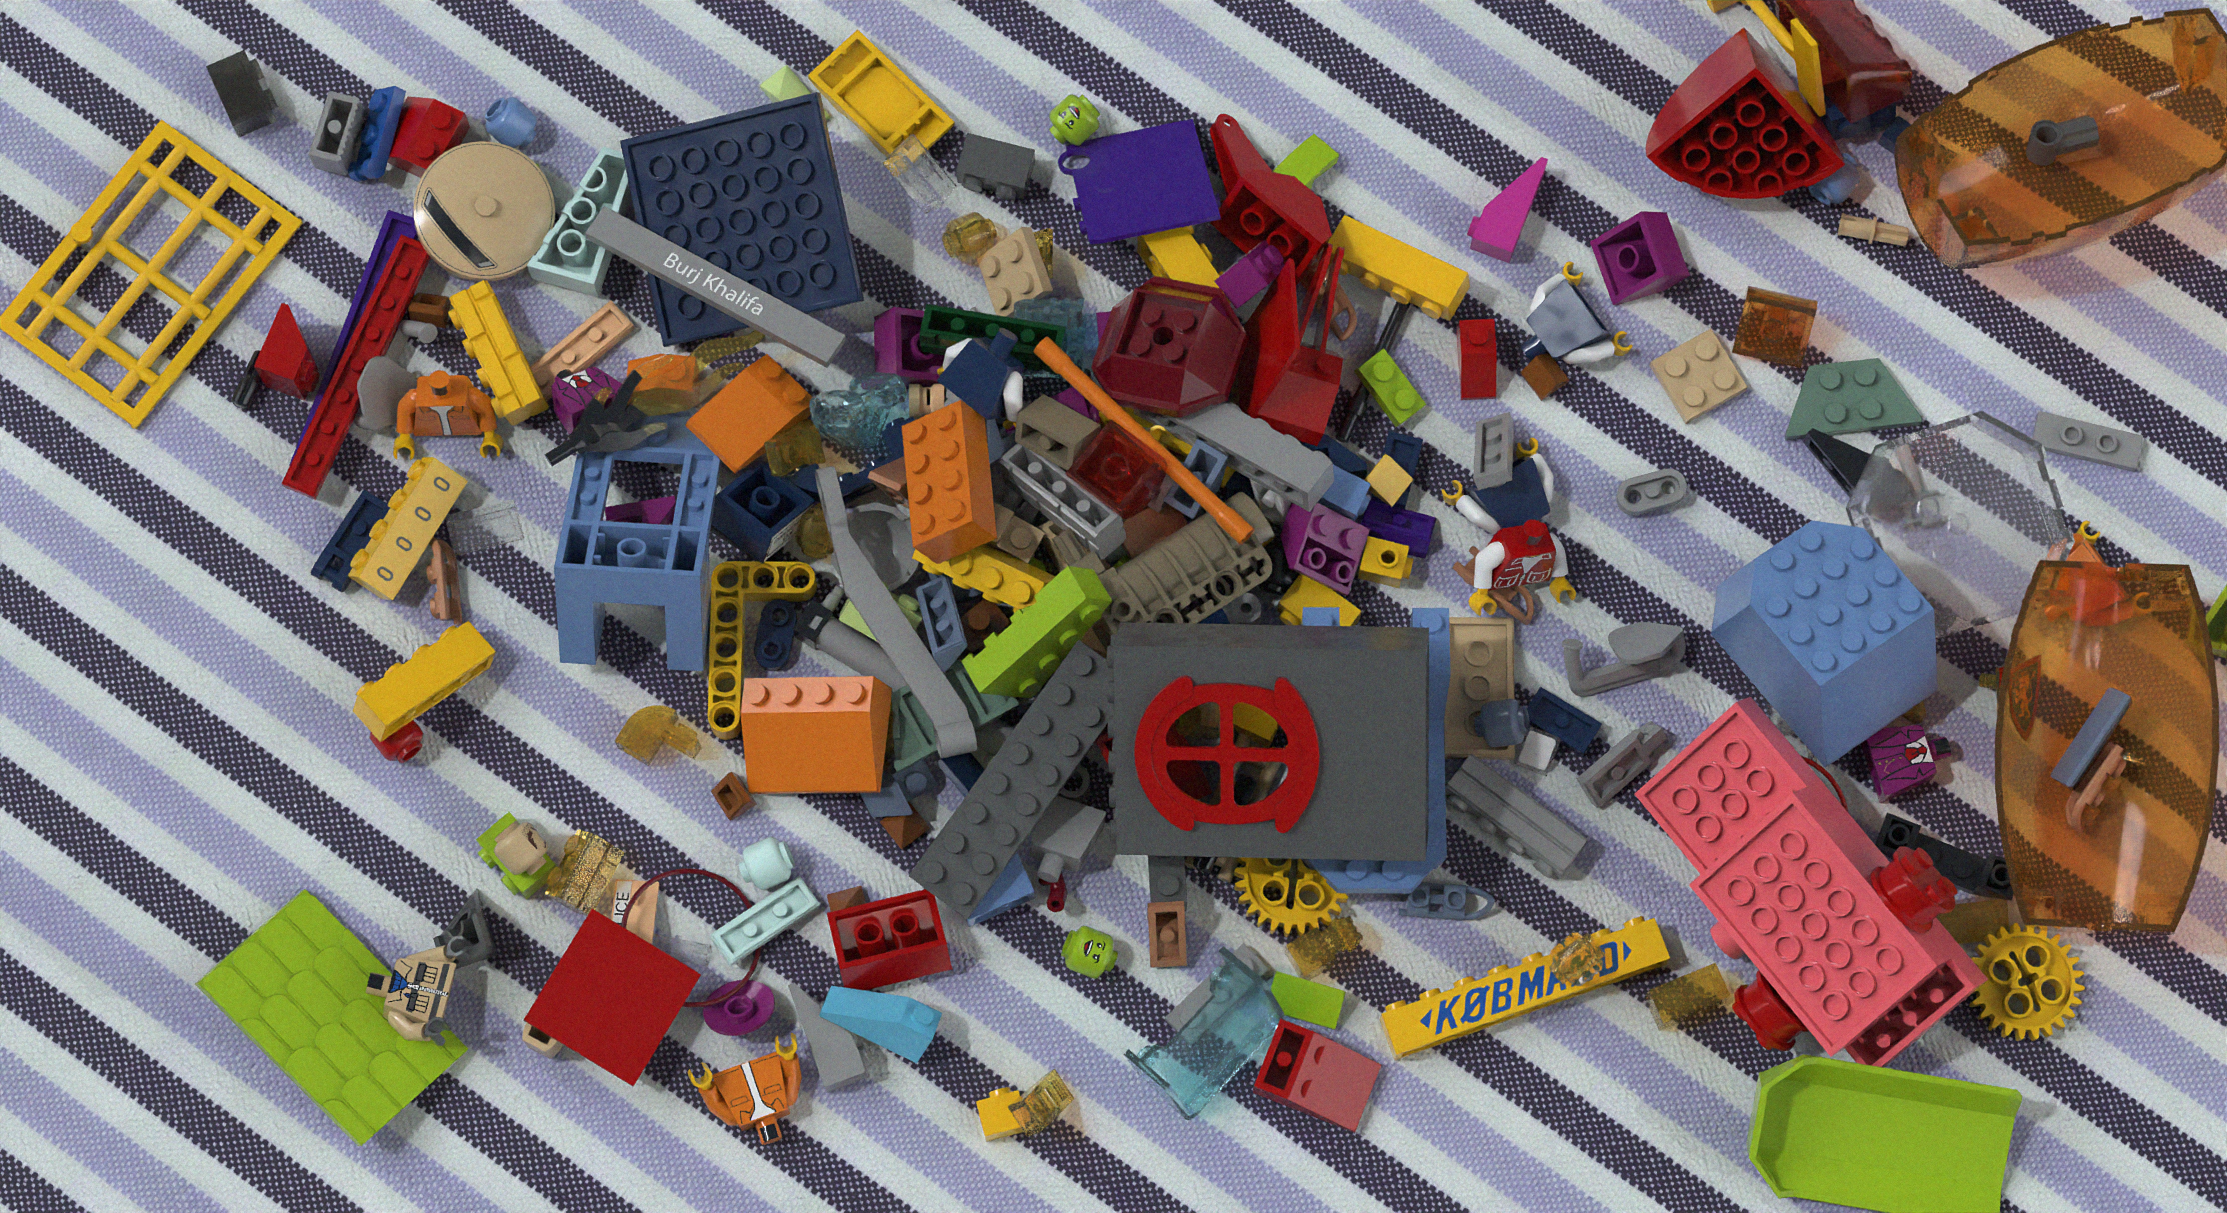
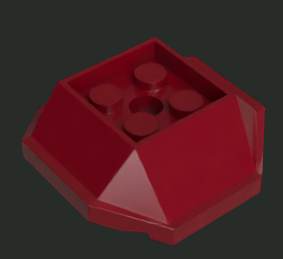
[1091,276,1248,418]

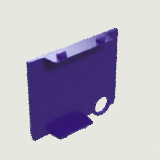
[1058,119,1221,244]

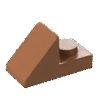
[1147,901,1187,968]

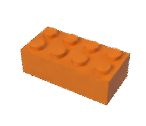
[902,400,997,564]

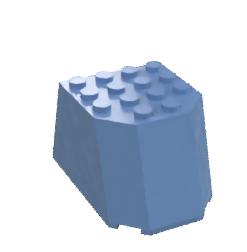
[1711,520,1938,768]

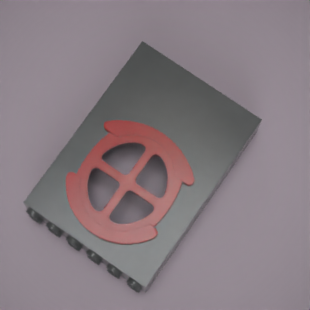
[1107,622,1429,861]

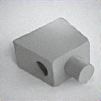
[1030,796,1106,883]

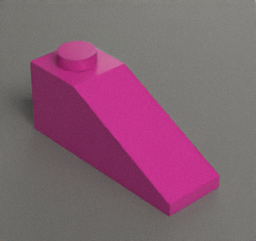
[1467,157,1548,263]

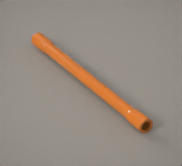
[1033,337,1255,545]

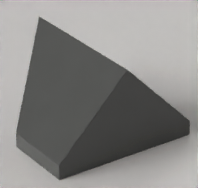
[433,888,498,969]

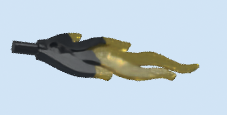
[545,330,765,466]

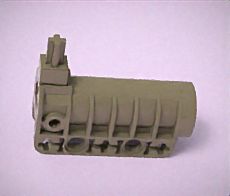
[1052,492,1275,652]

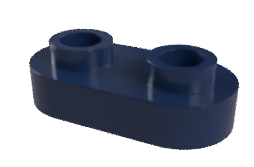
[754,599,797,671]

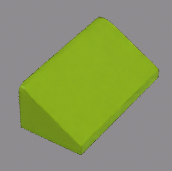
[1265,971,1346,1030]

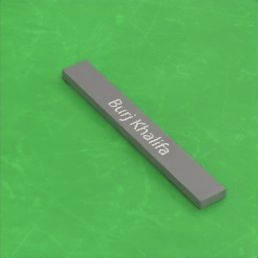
[585,206,846,368]

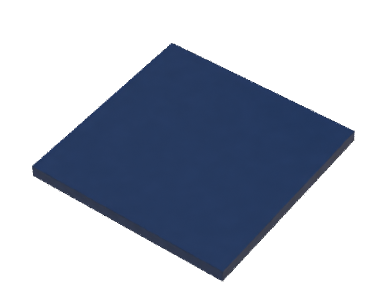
[620,92,864,347]

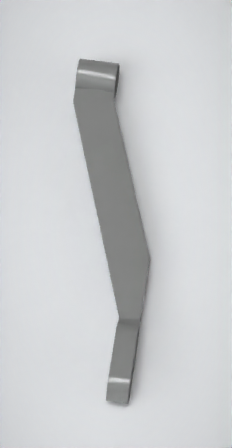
[815,466,977,759]

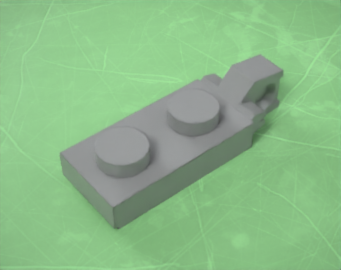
[1576,721,1667,808]

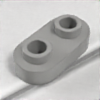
[1616,469,1687,516]

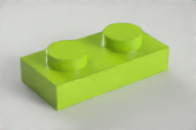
[1354,348,1426,427]

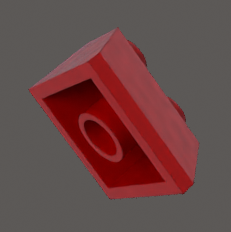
[387,96,470,178]
[254,303,320,401]

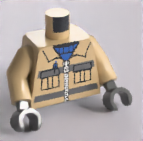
[366,936,472,1046]

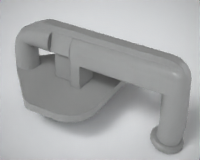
[354,319,437,431]
[1562,622,1686,696]

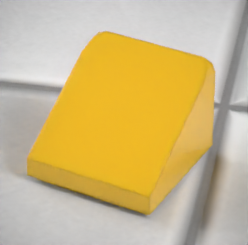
[1365,454,1413,508]

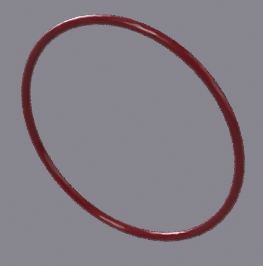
[621,868,761,1008]

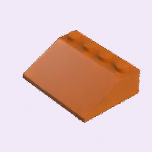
[741,676,892,794]

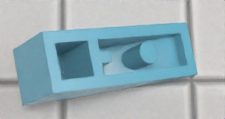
[819,986,942,1063]

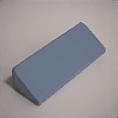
[915,575,968,672]
[2051,688,2132,791]

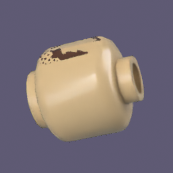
[494,821,548,875]

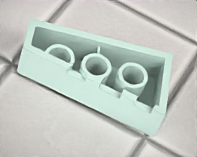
[527,147,632,297]

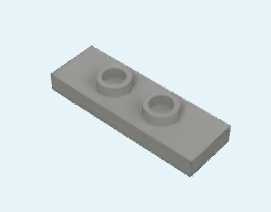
[2030,411,2143,472]

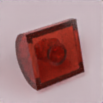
[1065,419,1167,519]

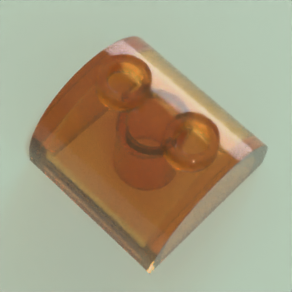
[1732,286,1818,368]

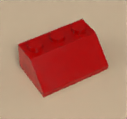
[827,889,952,991]

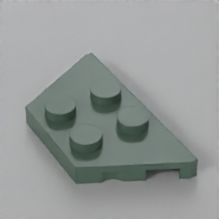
[1785,358,1922,441]
[892,659,1020,774]

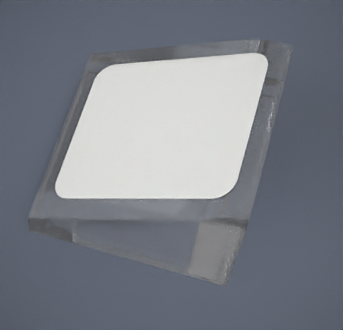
[1513,727,1561,776]

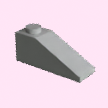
[788,983,871,1092]

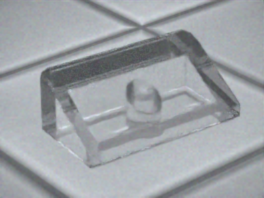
[883,134,957,213]
[445,499,525,556]

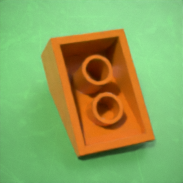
[685,354,817,473]

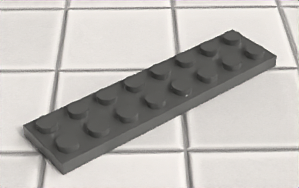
[909,640,1114,919]

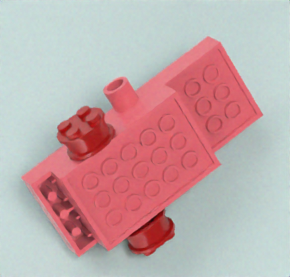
[1634,697,1988,1067]

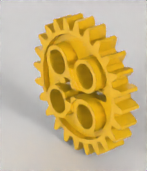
[1234,857,1349,937]
[1969,923,2085,1041]

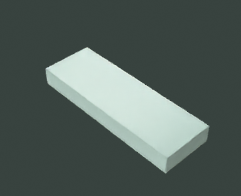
[709,876,820,967]

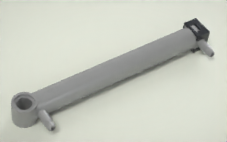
[793,585,1090,803]

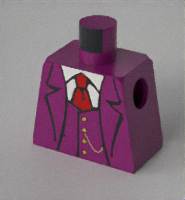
[551,367,632,434]
[1861,725,1951,803]

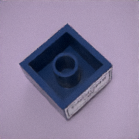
[711,459,815,563]

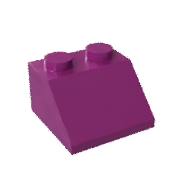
[1590,211,1690,305]
[874,307,945,389]

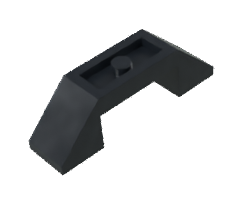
[1875,812,2024,901]

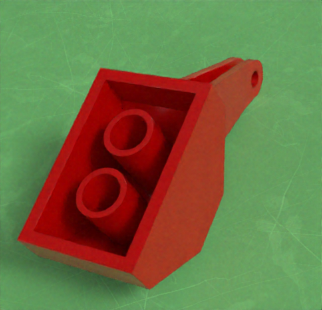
[1210,114,1332,285]
[1254,243,1345,446]

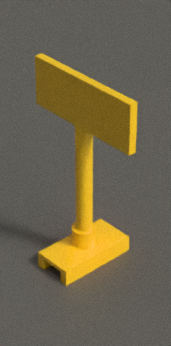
[1707,0,1826,117]

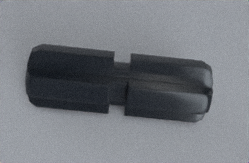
[231,350,263,410]

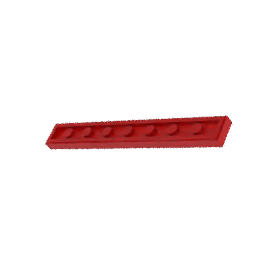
[281,234,431,500]

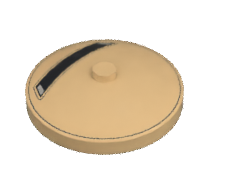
[413,141,555,282]

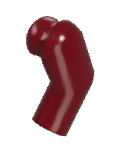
[1038,871,1068,912]

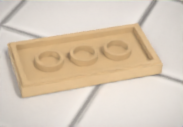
[1444,617,1515,760]

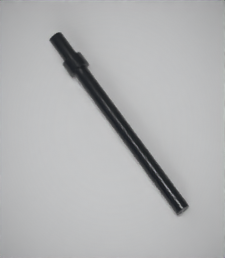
[1335,301,1411,443]

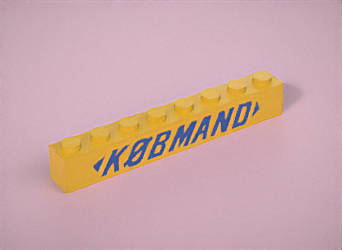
[1379,916,1670,1061]

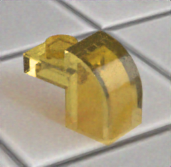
[615,705,702,766]

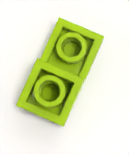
[1273,134,1339,190]

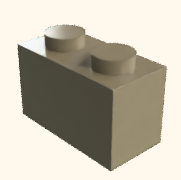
[1015,394,1101,473]

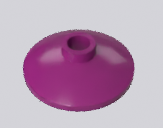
[703,980,775,1036]

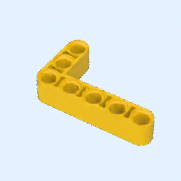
[708,561,817,740]

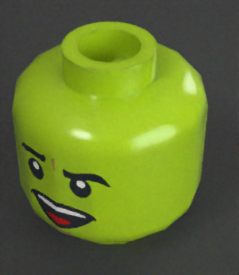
[1049,94,1101,146]
[1061,926,1118,979]

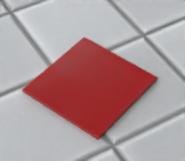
[1237,258,1300,418]
[523,908,701,1087]

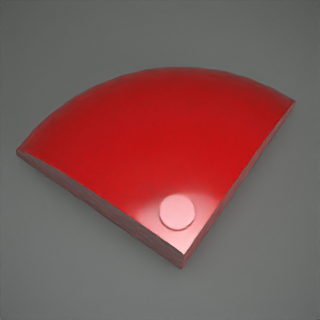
[1645,28,1846,199]

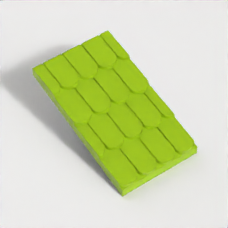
[195,889,468,1146]

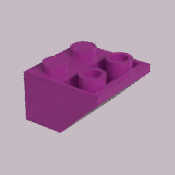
[1280,503,1370,596]

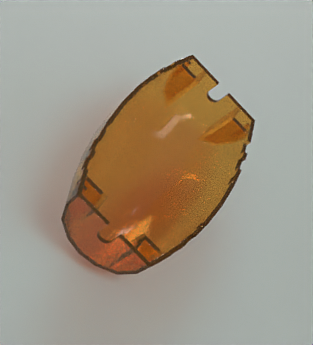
[1894,8,2227,269]
[1995,560,2220,936]

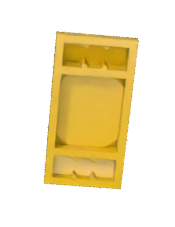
[808,29,955,171]

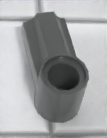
[2025,115,2100,166]

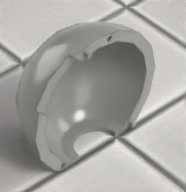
[831,502,919,591]

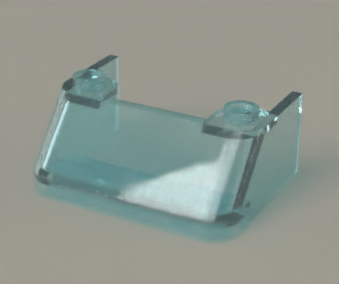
[1124,946,1284,1120]

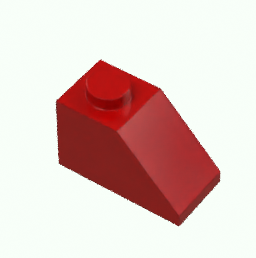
[1456,319,1497,400]

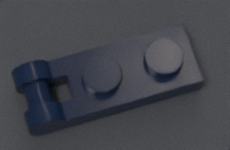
[311,489,390,593]

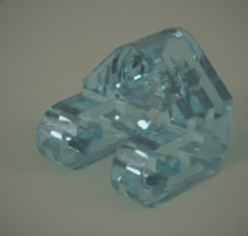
[1014,297,1087,378]
[809,372,907,449]

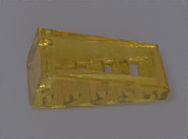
[1008,1069,1074,1137]

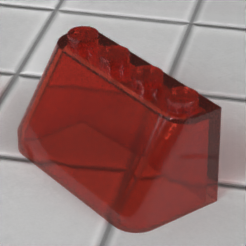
[1776,0,1913,124]

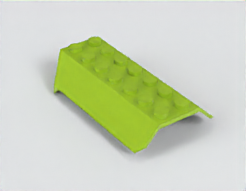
[1746,1054,2023,1213]

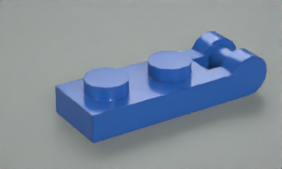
[348,86,406,182]

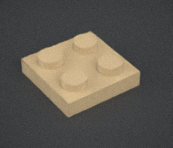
[977,227,1053,318]
[1649,329,1747,424]

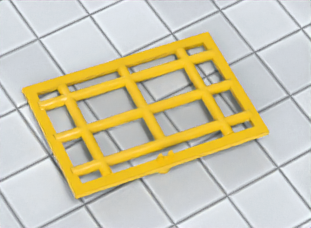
[0,119,303,429]

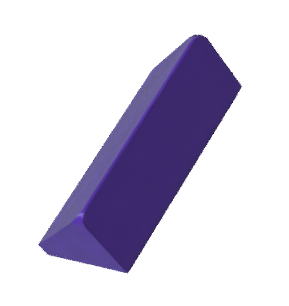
[1361,500,1437,559]

